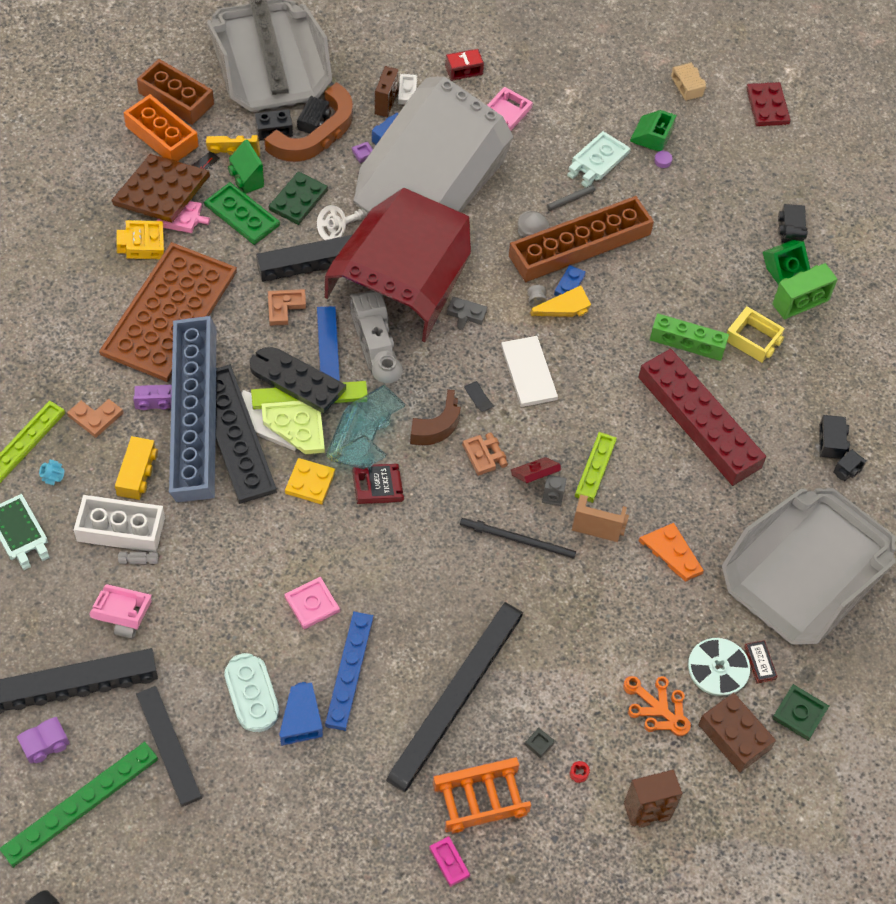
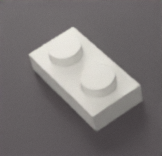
[398,74,417,105]

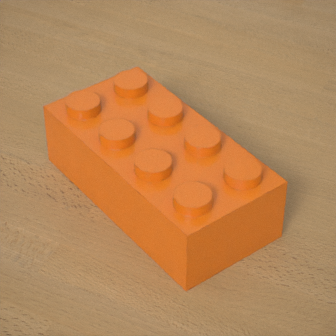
[123,94,199,162]

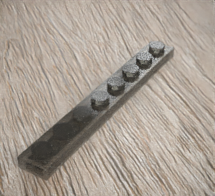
[249,0,289,95]

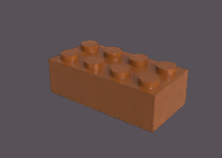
[137,59,214,125]

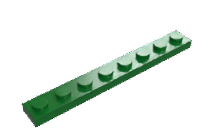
[0,742,158,868]

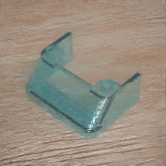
[326,384,406,469]

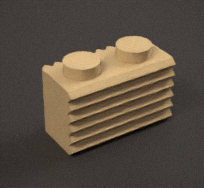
[671,62,706,101]

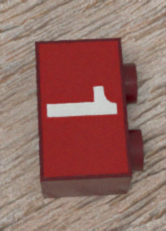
[445,49,484,81]

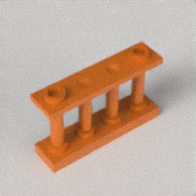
[433,757,531,833]

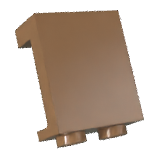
[572,494,629,542]

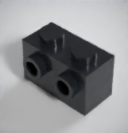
[255,109,293,141]
[819,415,850,459]

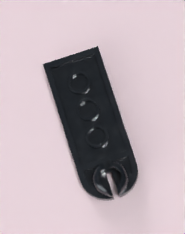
[250,347,346,414]

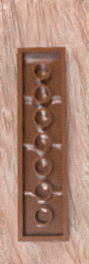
[509,196,654,282]

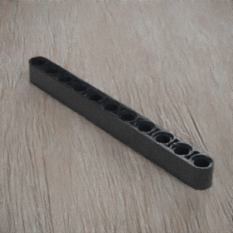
[386,602,523,793]

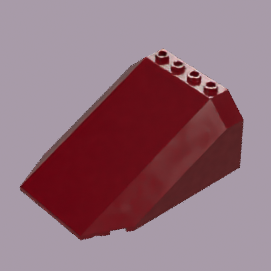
[324,188,471,343]

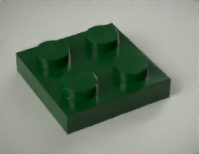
[772,684,829,741]

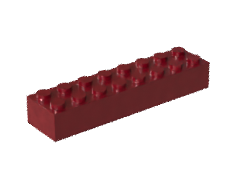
[638,348,767,486]

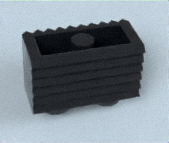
[297,96,331,134]

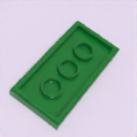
[204,182,280,245]

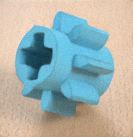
[39,459,64,486]

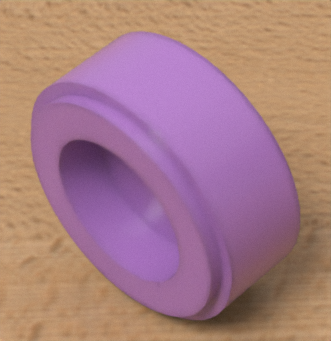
[654,151,672,168]

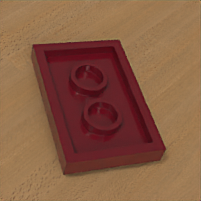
[746,82,791,127]

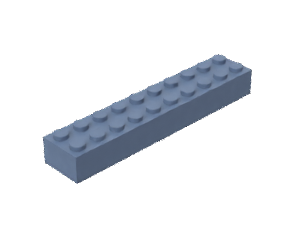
[169,316,217,503]

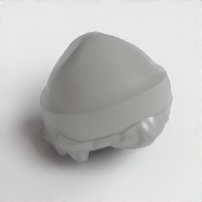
[518,211,549,238]

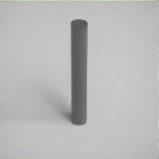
[547,185,595,211]

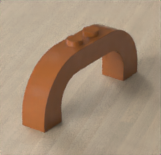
[264,82,353,162]

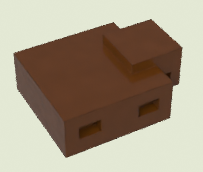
[375,66,399,118]

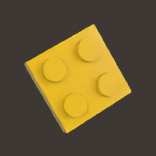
[285,458,335,505]

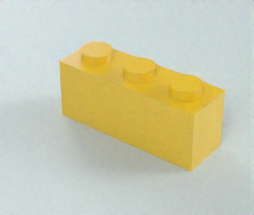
[115,436,158,500]

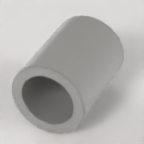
[114,624,137,639]

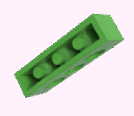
[650,313,729,361]

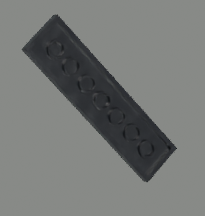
[215,364,277,504]

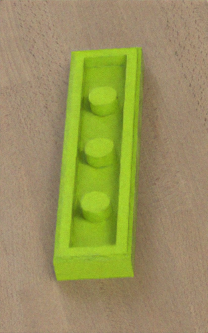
[575,432,617,503]

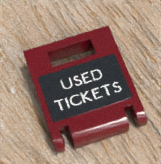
[352,463,404,504]

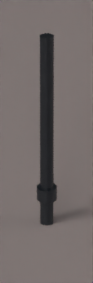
[460,518,576,559]

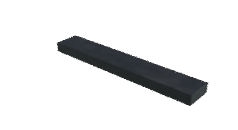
[136,686,202,807]

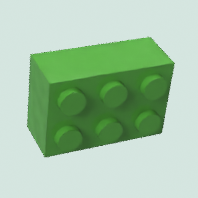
[772,263,838,320]

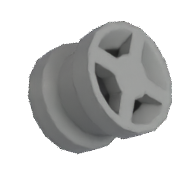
[527,285,547,307]

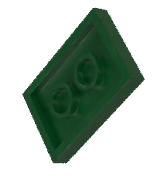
[269,171,328,225]

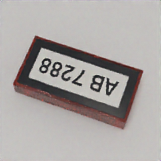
[744,640,777,684]

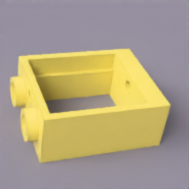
[727,306,785,363]

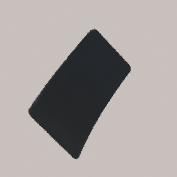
[464,381,494,412]

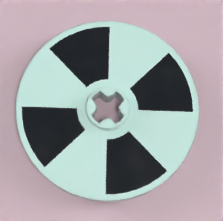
[688,638,750,696]

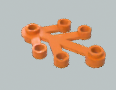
[623,676,691,736]

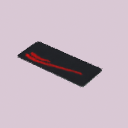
[192,151,220,169]

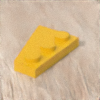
[206,135,261,157]

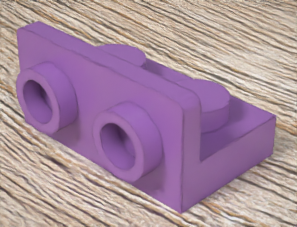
[133,385,172,410]

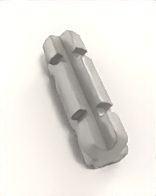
[118,552,159,564]

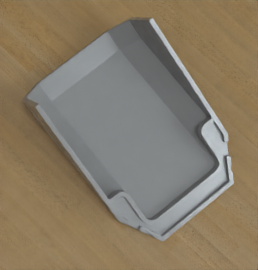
[207,0,332,112]
[353,77,513,213]
[722,488,896,644]

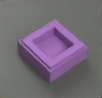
[352,142,373,163]

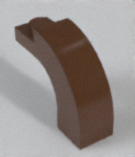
[410,389,461,446]

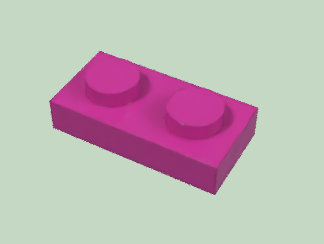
[429,836,470,887]

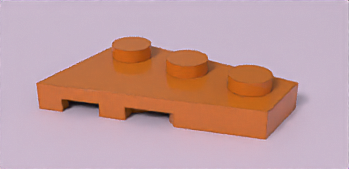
[639,523,704,582]

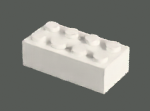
[74,495,165,552]

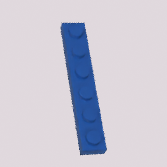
[325,611,373,731]

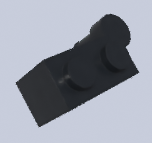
[778,204,808,243]

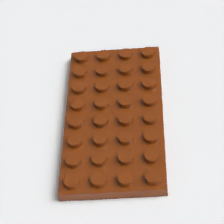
[99,242,237,382]

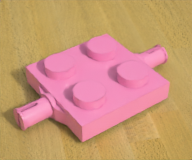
[157,201,210,233]

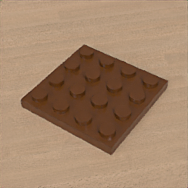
[111,154,210,223]

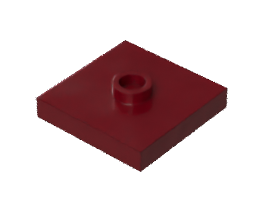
[511,457,561,483]

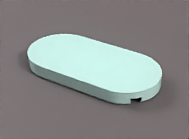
[224,653,279,732]

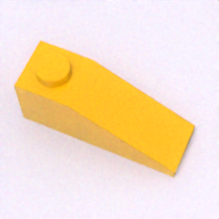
[530,286,591,317]

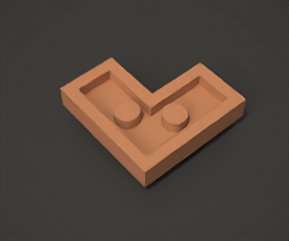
[268,289,306,326]
[67,399,123,438]

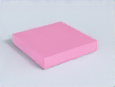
[284,577,340,630]

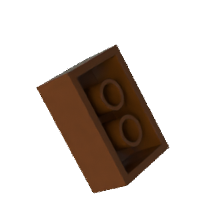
[698,692,776,773]
[624,769,683,828]

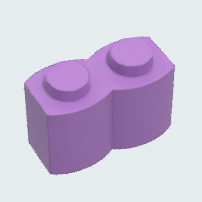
[17,717,69,763]

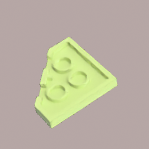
[261,401,325,454]

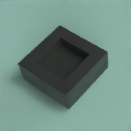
[524,727,555,759]

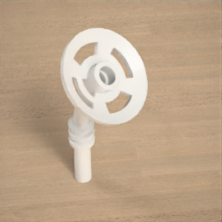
[317,205,368,240]

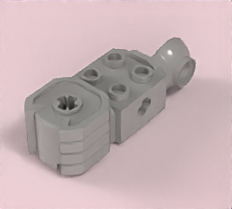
[350,290,403,383]

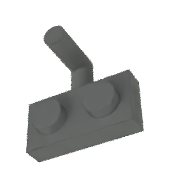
[447,296,488,330]

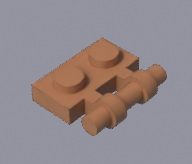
[462,433,508,476]

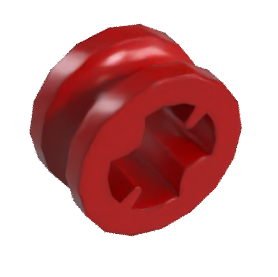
[570,761,590,783]

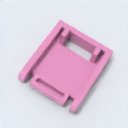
[487,87,533,131]
[90,585,151,629]

